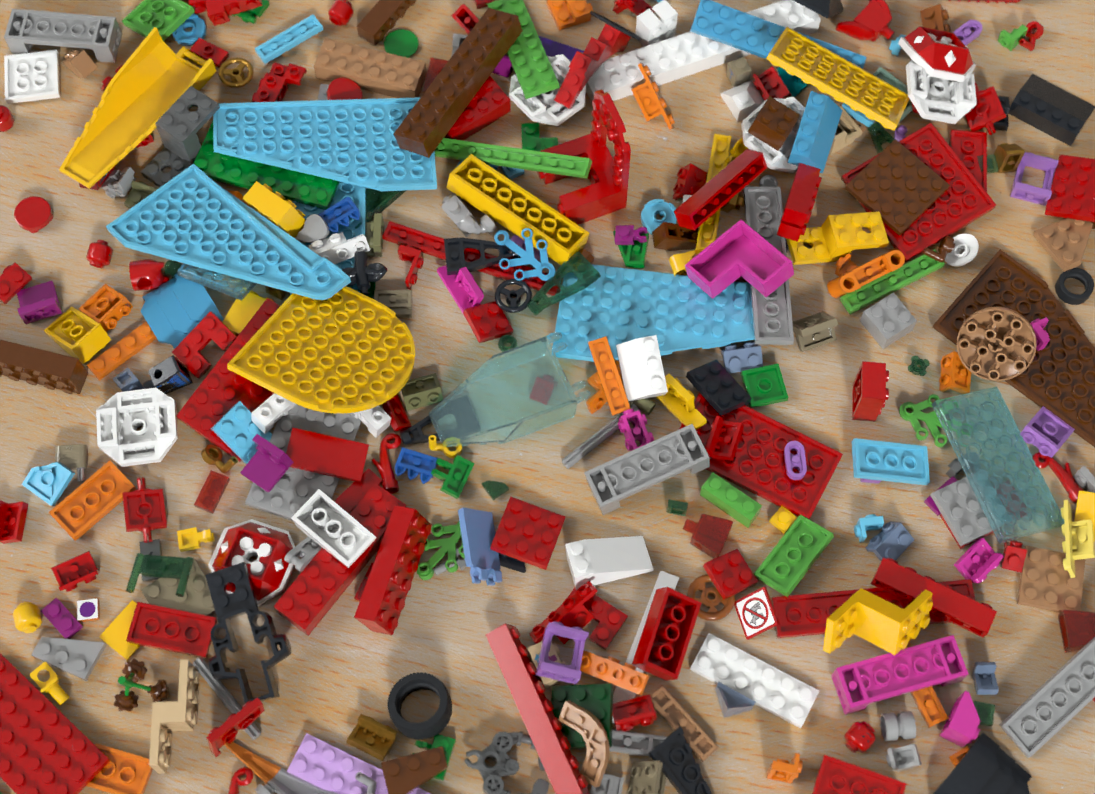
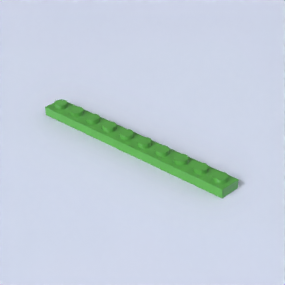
[434,138,592,179]

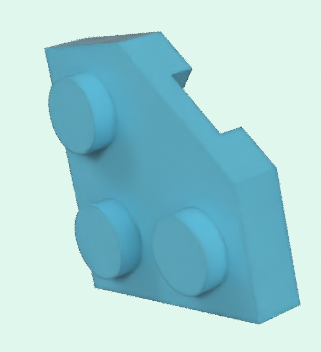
[21,462,75,506]

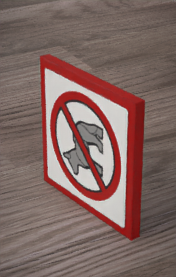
[734,586,779,640]

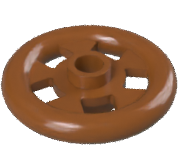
[687,574,735,621]

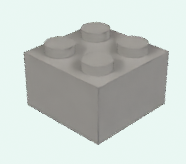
[860,292,917,349]

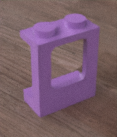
[1010,152,1058,206]
[536,622,589,685]

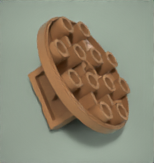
[957,307,1037,381]

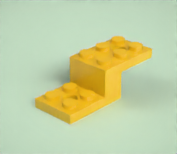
[786,211,889,265]

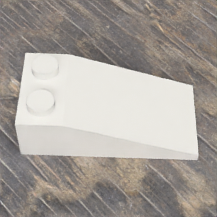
[291,489,376,568]
[565,536,654,590]

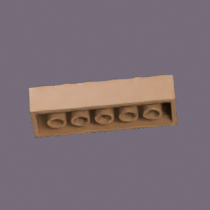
[314,38,427,98]

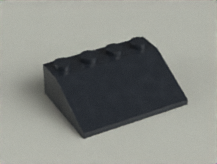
[1008,74,1095,146]

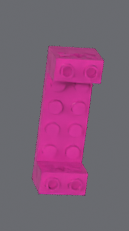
[831,635,968,715]

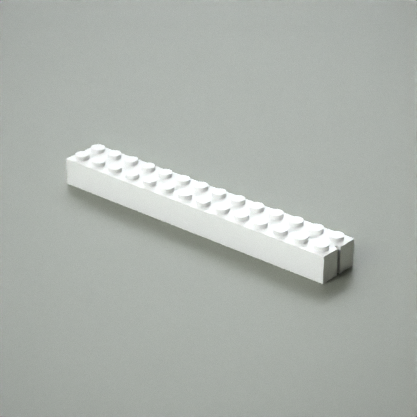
[586,0,821,103]

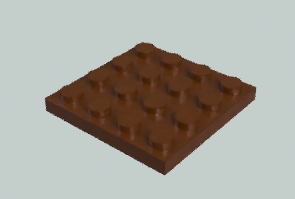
[845,139,950,236]

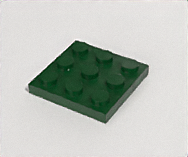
[551,683,613,749]

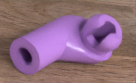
[894,125,908,142]

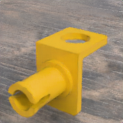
[30,662,70,706]

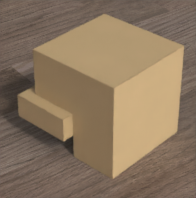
[829,106,862,155]

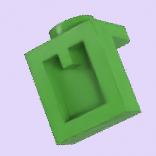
[998,24,1028,51]

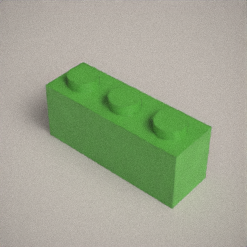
[700,473,762,528]

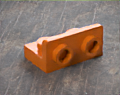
[939,351,971,395]
[766,753,803,784]

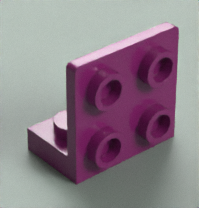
[17,281,62,325]
[240,434,293,493]

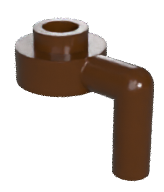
[923,235,955,263]

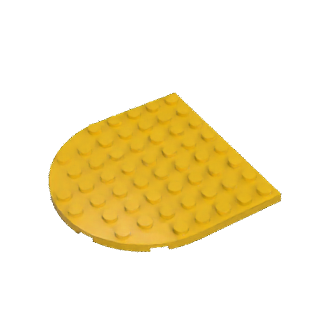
[228,286,415,413]

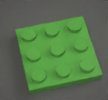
[122,0,195,41]

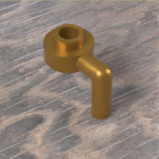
[201,444,238,474]

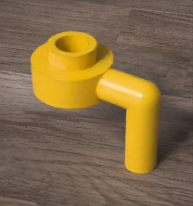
[428,435,462,458]

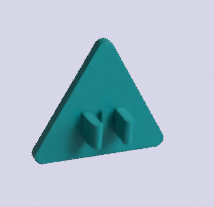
[777,67,808,98]

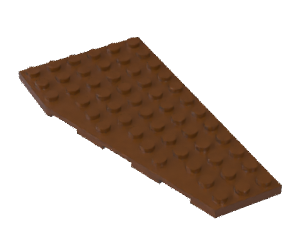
[932,250,1095,447]

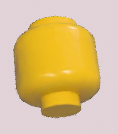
[13,602,42,633]

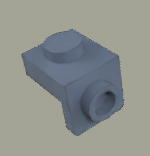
[972,662,999,695]

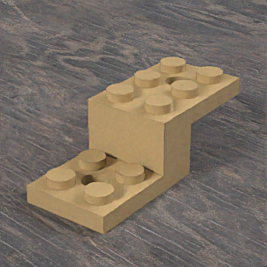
[149,660,199,774]

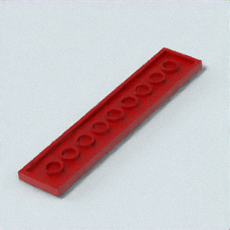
[771,579,976,638]

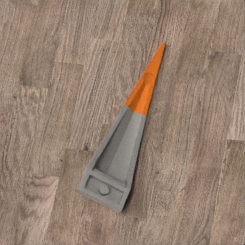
[224,742,338,794]

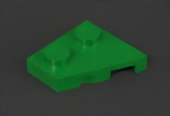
[613,231,649,268]

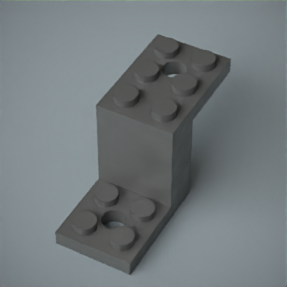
[141,86,220,187]

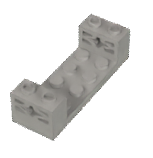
[4,9,122,63]
[584,424,710,515]

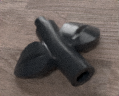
[342,251,387,295]

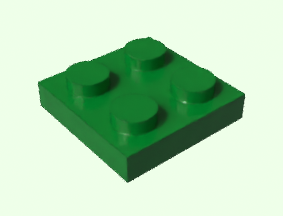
[741,364,789,408]

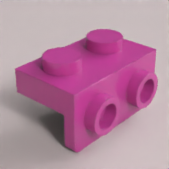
[954,538,1004,583]

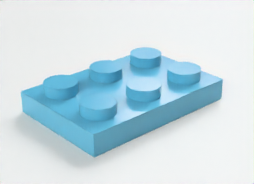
[211,401,272,464]

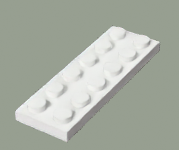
[690,633,819,729]

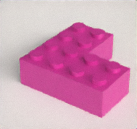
[685,220,794,299]

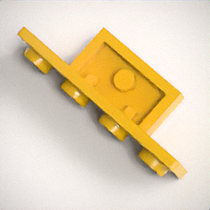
[656,374,707,430]

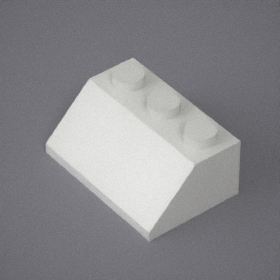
[616,335,668,401]

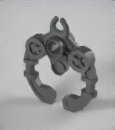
[464,731,549,794]

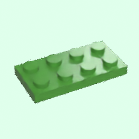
[754,515,834,597]

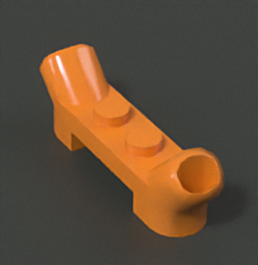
[827,249,905,298]

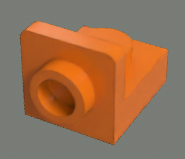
[835,253,859,276]

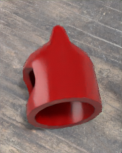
[129,259,169,291]

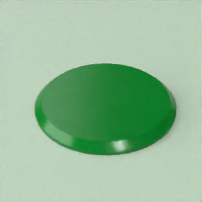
[384,29,419,58]

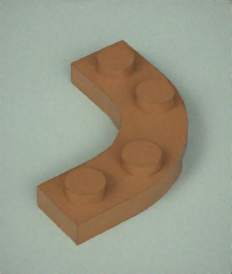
[558,700,610,787]

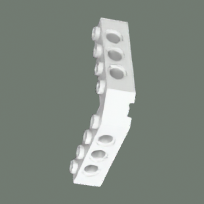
[251,393,391,438]

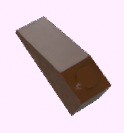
[652,222,699,251]

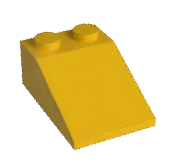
[43,307,111,364]

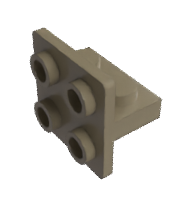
[627,761,666,794]

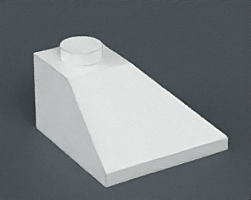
[720,80,764,122]

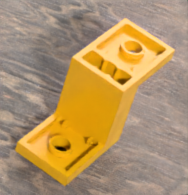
[823,588,933,655]

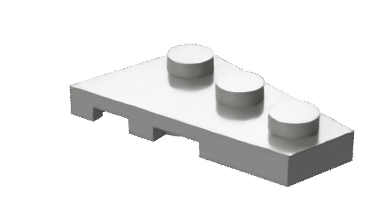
[31,637,107,681]

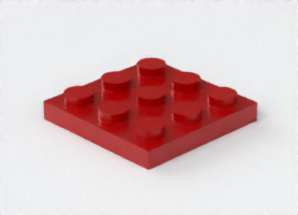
[490,496,566,570]

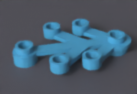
[494,228,555,281]

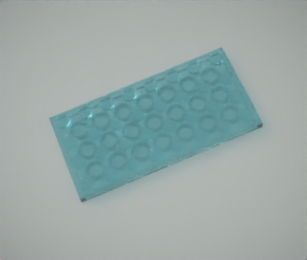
[931,387,1065,544]

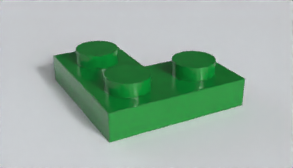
[521,123,558,151]

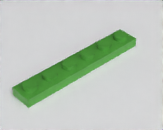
[840,249,945,314]

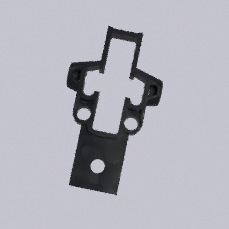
[205,562,291,703]

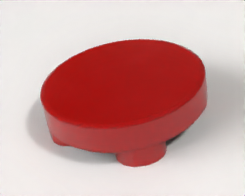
[326,77,363,100]
[14,196,53,233]

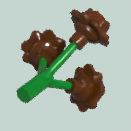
[114,658,170,712]

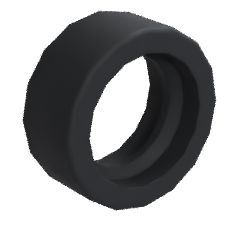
[1055,268,1094,305]

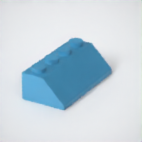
[788,91,843,174]

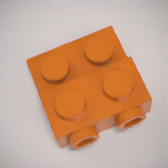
[547,0,593,31]
[79,284,133,332]

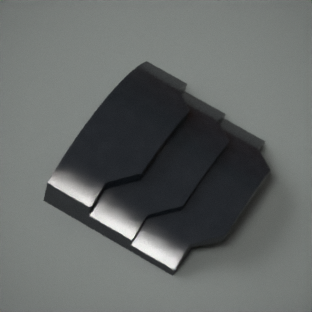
[933,732,1032,794]

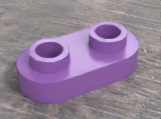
[953,20,983,46]
[784,441,807,480]

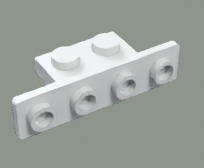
[308,232,370,264]

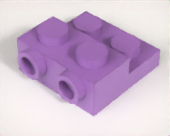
[1019,406,1075,458]

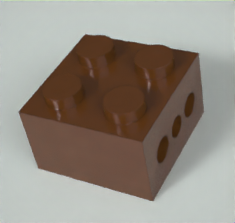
[748,96,800,151]

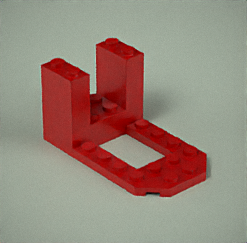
[537,90,631,225]

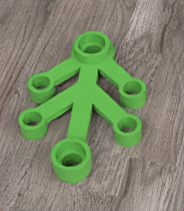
[899,394,973,447]
[417,521,465,580]

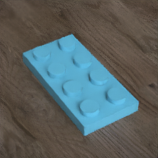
[852,438,930,485]

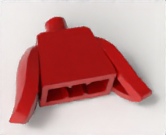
[835,0,895,42]

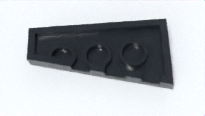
[648,726,712,794]

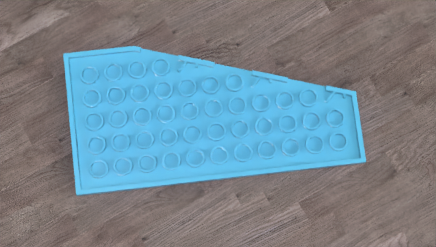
[213,97,437,191]
[551,262,754,362]

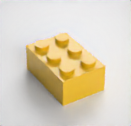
[243,181,305,238]

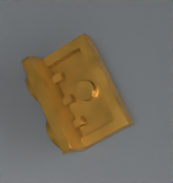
[346,714,397,761]

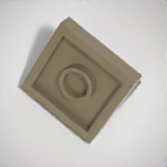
[793,311,838,352]

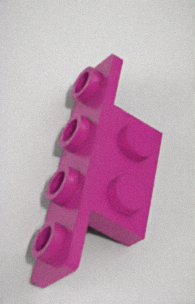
[437,266,484,317]

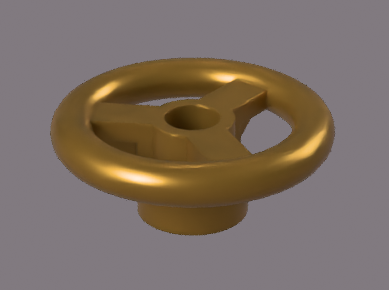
[218,58,254,88]

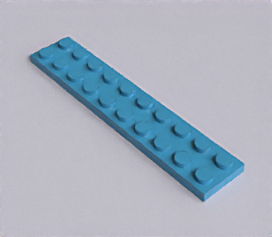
[690,0,867,69]

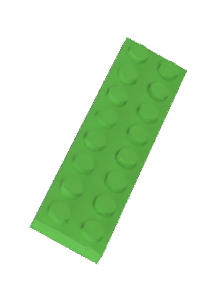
[487,0,560,99]

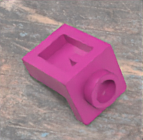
[1030,317,1050,351]

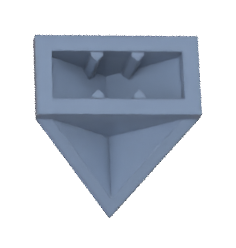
[715,682,755,718]

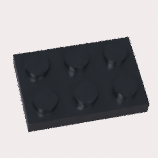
[686,359,752,416]

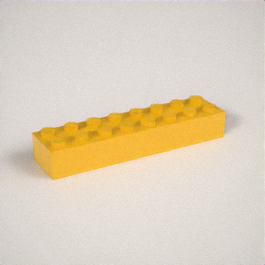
[447,154,590,268]

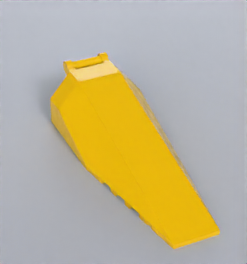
[59,27,216,189]

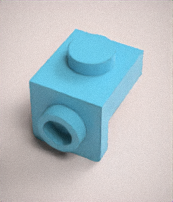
[854,514,884,543]

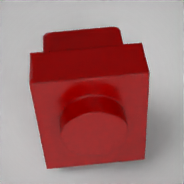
[612,0,655,16]
[398,245,424,290]

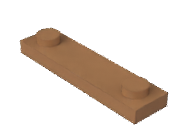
[650,685,719,762]

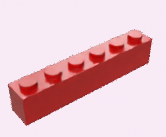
[674,149,767,231]
[870,557,997,638]

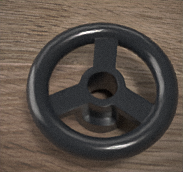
[495,279,532,313]

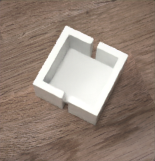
[636,0,678,47]

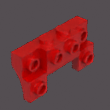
[252,62,307,102]

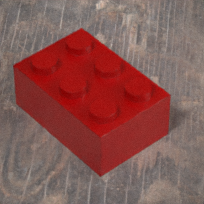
[852,361,889,422]

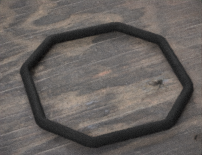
[590,11,642,41]

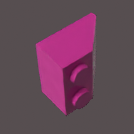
[939,690,980,748]

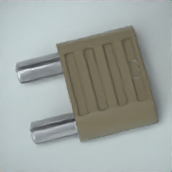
[55,444,87,482]

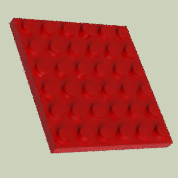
[841,123,996,263]

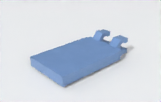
[458,507,502,586]

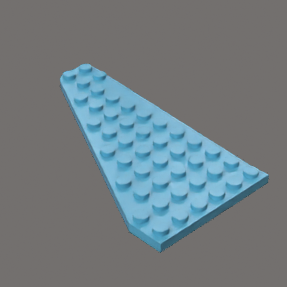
[106,164,351,300]

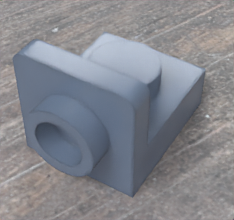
[112,368,145,392]

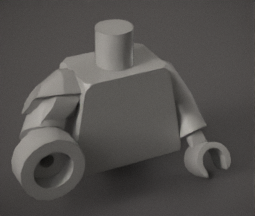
[441,193,497,237]

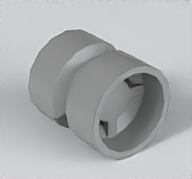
[880,711,916,741]

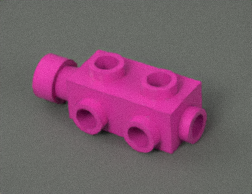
[618,409,654,451]

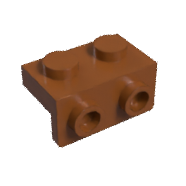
[920,4,951,32]

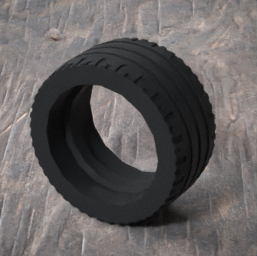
[388,672,452,740]

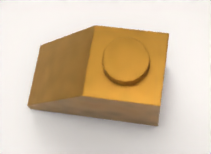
[993,143,1025,173]

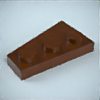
[381,746,448,794]

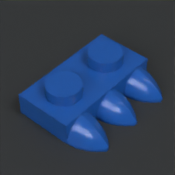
[318,196,360,233]
[395,447,438,484]

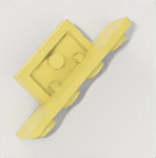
[1061,500,1095,578]

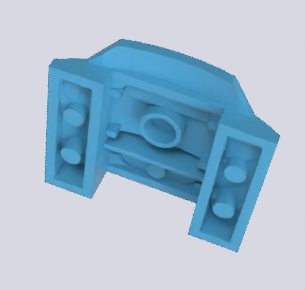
[141,266,224,349]

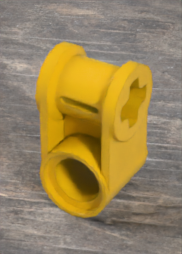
[669,250,699,276]

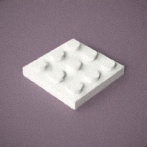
[4,50,60,104]

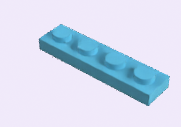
[255,15,323,64]

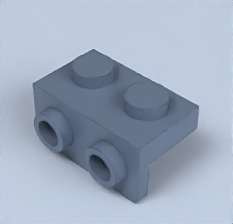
[721,342,763,373]
[866,521,914,561]

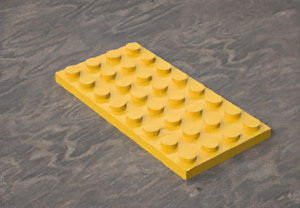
[766,27,910,131]

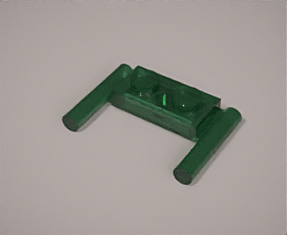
[126,553,194,597]

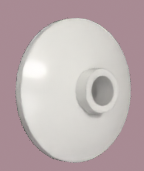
[945,234,979,266]

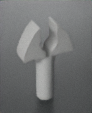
[434,549,466,575]

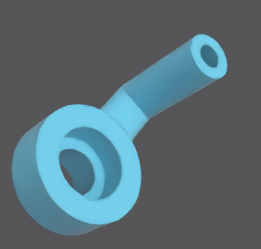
[889,35,906,56]

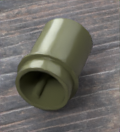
[633,398,656,415]

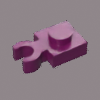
[615,225,648,245]

